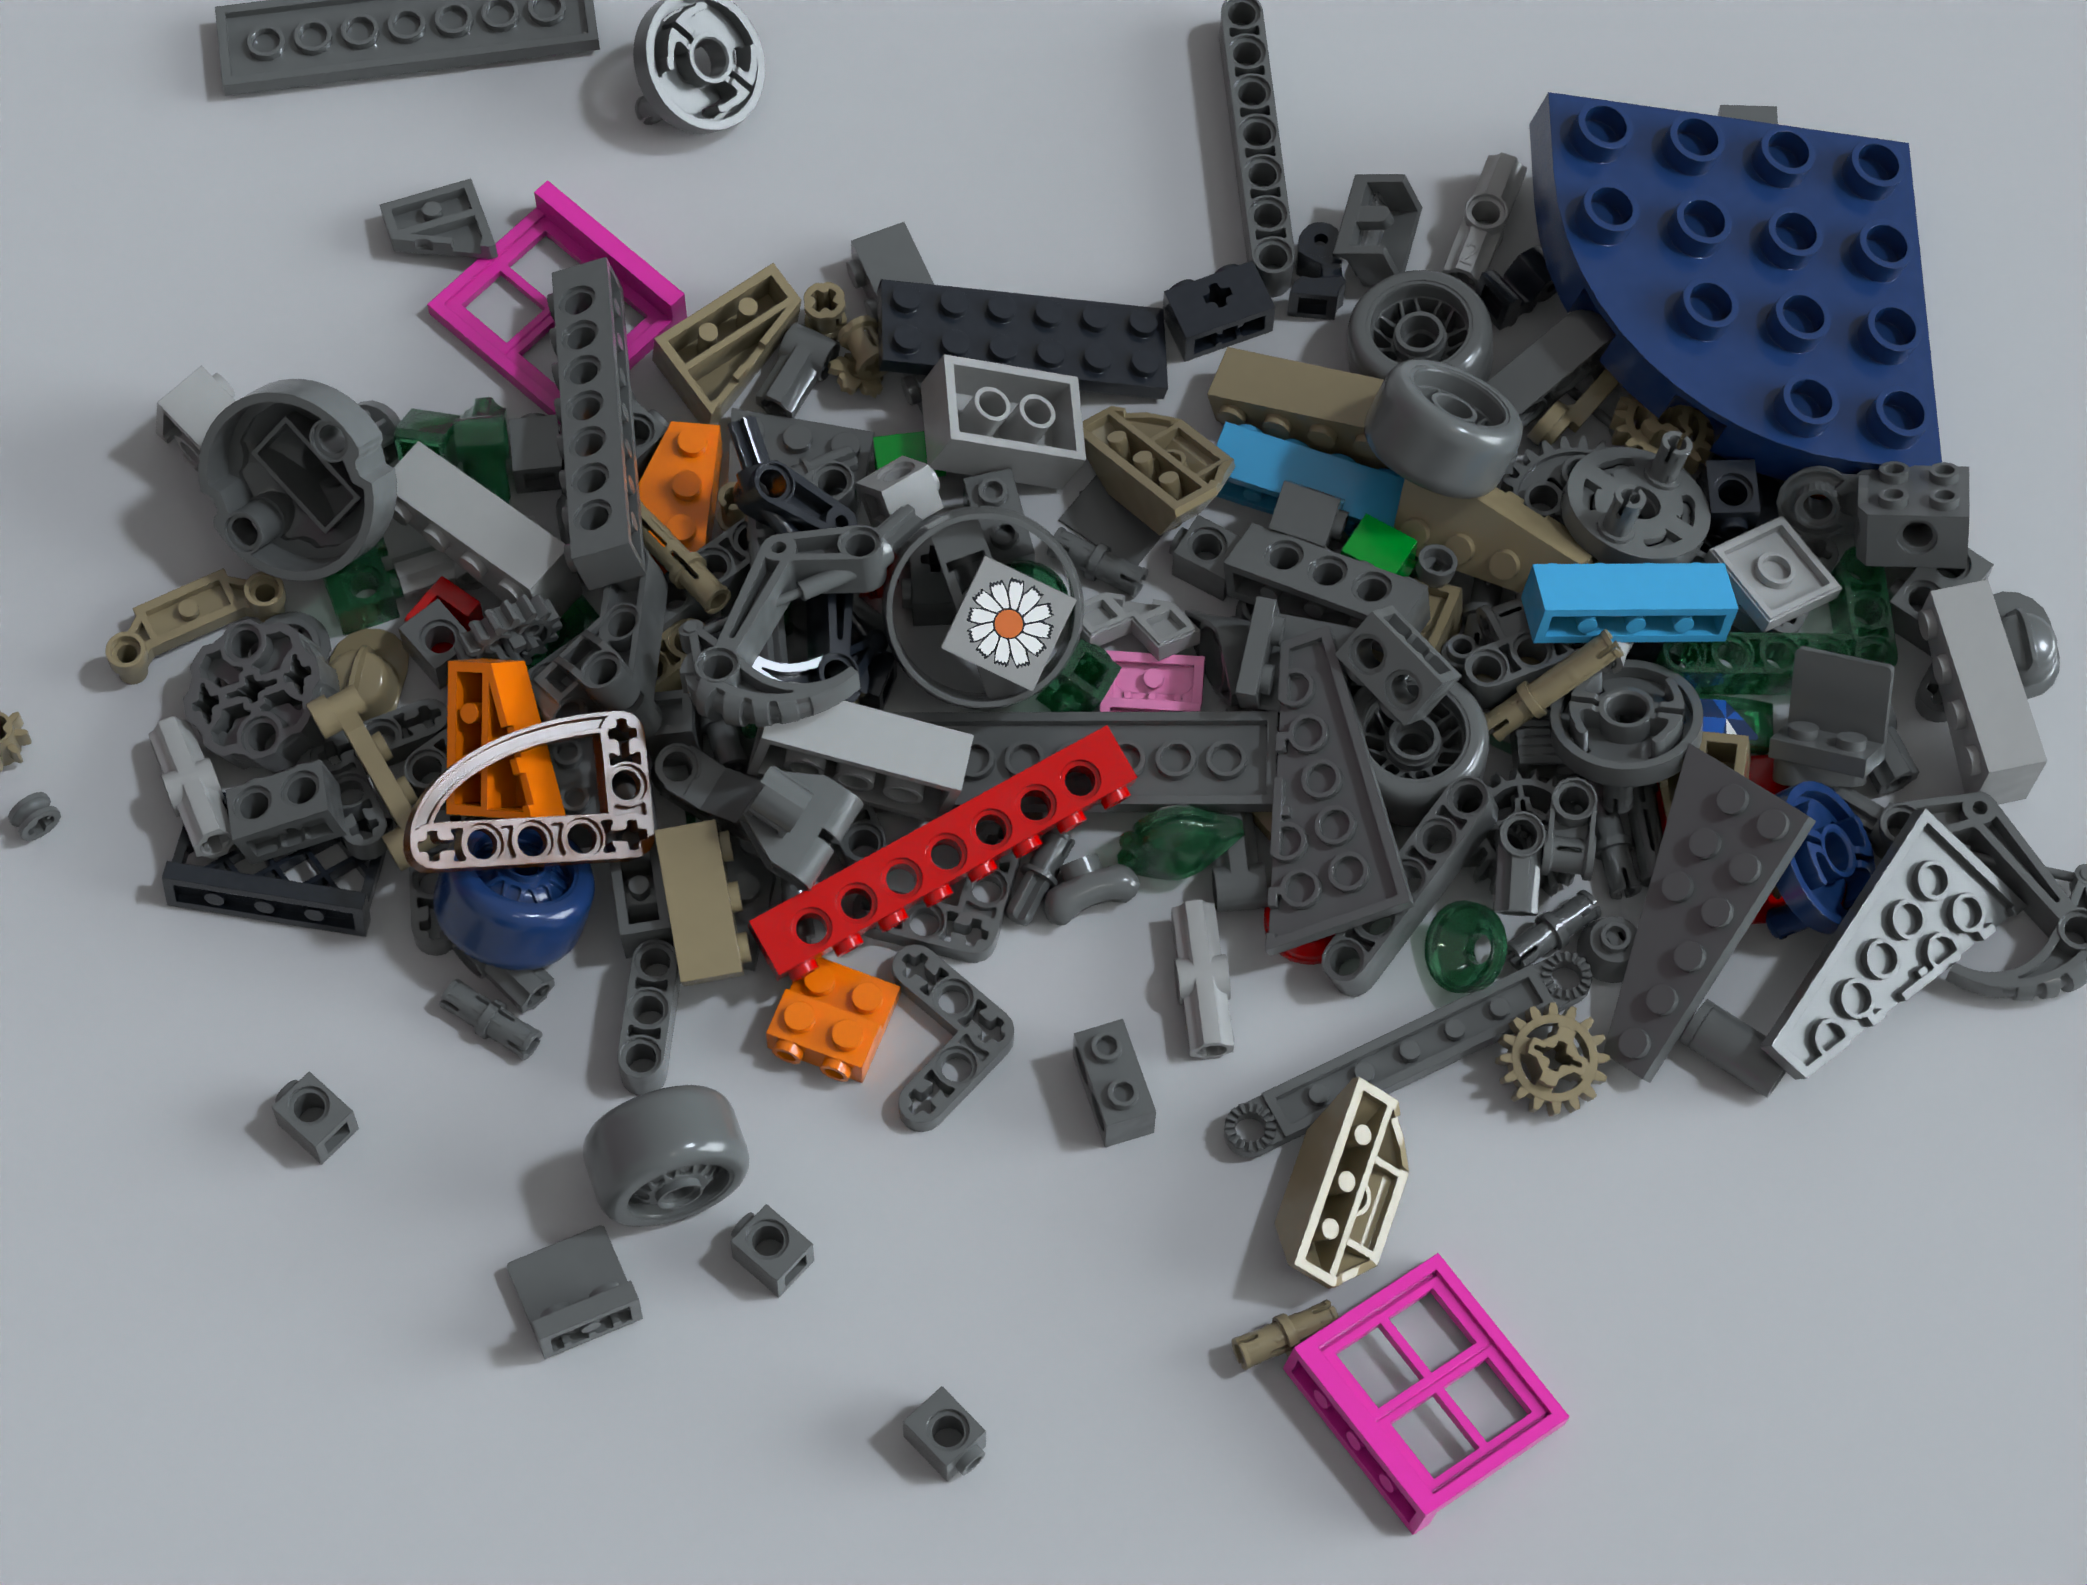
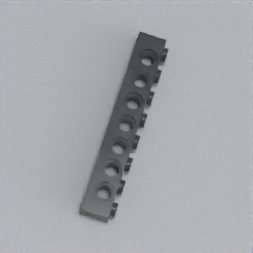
[547,257,646,591]

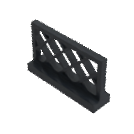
[162,792,393,937]

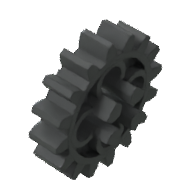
[454,594,563,665]

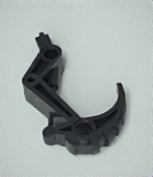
[705,416,888,703]

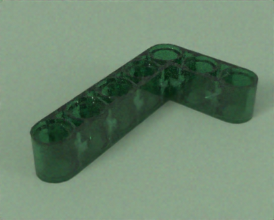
[1652,546,1898,695]

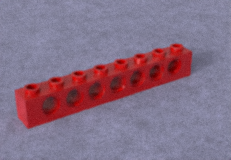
[748,725,1138,982]

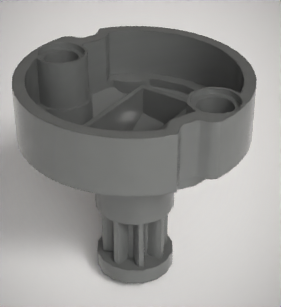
[198,379,406,581]

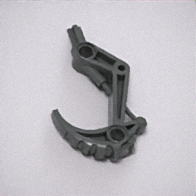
[678,504,923,727]
[1836,787,2087,1001]

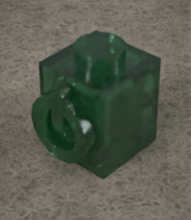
[1036,638,1122,712]

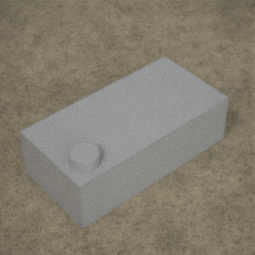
[747,682,974,822]

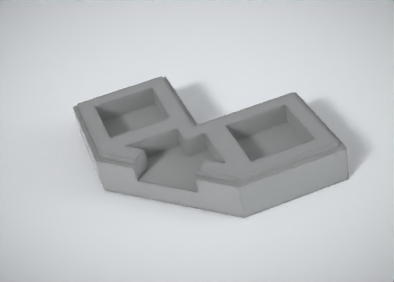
[1065,592,1201,661]

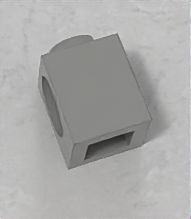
[856,455,944,527]

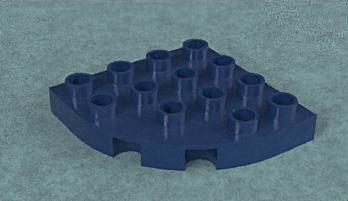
[1529,92,1942,481]

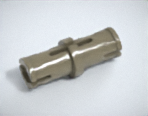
[1231,1299,1339,1370]

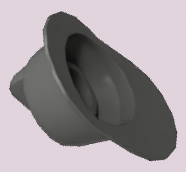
[1993,591,2060,699]

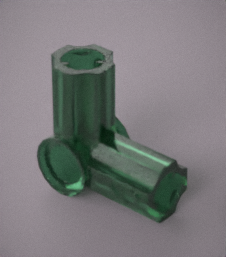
[454,397,511,506]

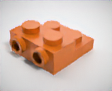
[766,957,901,1083]

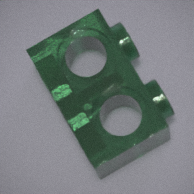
[322,537,404,636]

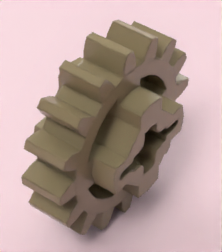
[1609,393,1714,475]
[1495,1002,1610,1117]

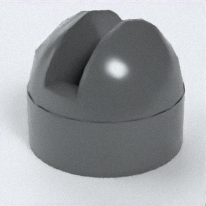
[1415,544,1458,588]

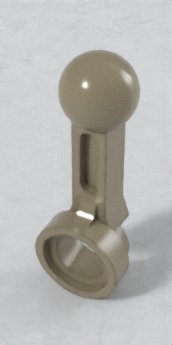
[1527,368,1619,446]

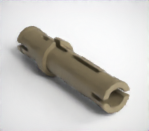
[640,500,731,614]
[1485,629,1624,742]

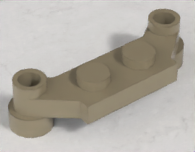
[105,568,286,685]
[306,684,440,872]

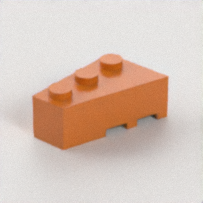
[639,421,723,574]
[446,658,566,819]

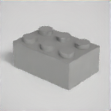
[921,354,1086,490]

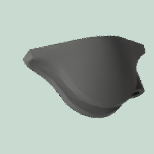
[1185,610,1251,707]

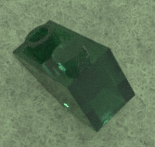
[394,408,464,468]

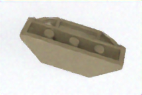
[1082,406,1235,535]
[1274,1077,1409,1289]

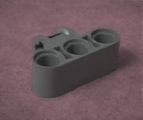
[1461,590,1586,710]

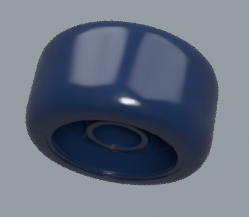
[433,818,595,970]

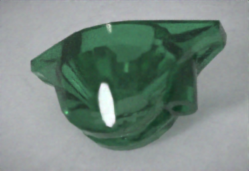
[1117,805,1245,880]

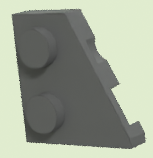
[379,178,498,259]

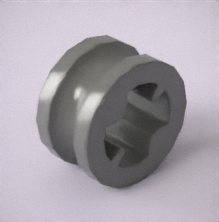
[8,792,61,841]

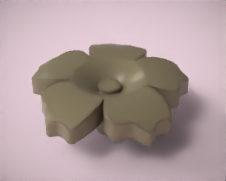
[827,353,883,398]

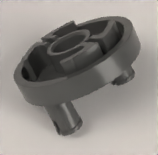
[633,0,765,134]
[1560,431,1711,564]
[1550,660,1703,814]

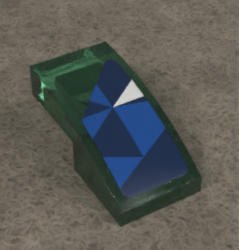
[1684,694,1774,755]

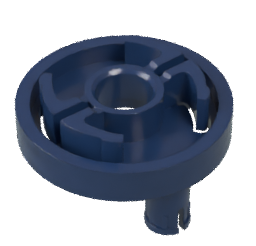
[1766,781,1876,940]

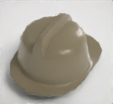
[328,629,409,722]

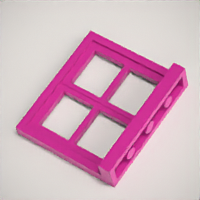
[427,180,687,424]
[1283,1253,1570,1535]

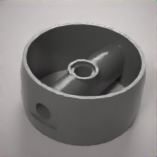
[882,506,1084,710]

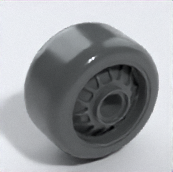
[1347,270,1493,382]
[1364,359,1523,499]
[1352,675,1490,827]
[583,1085,749,1227]

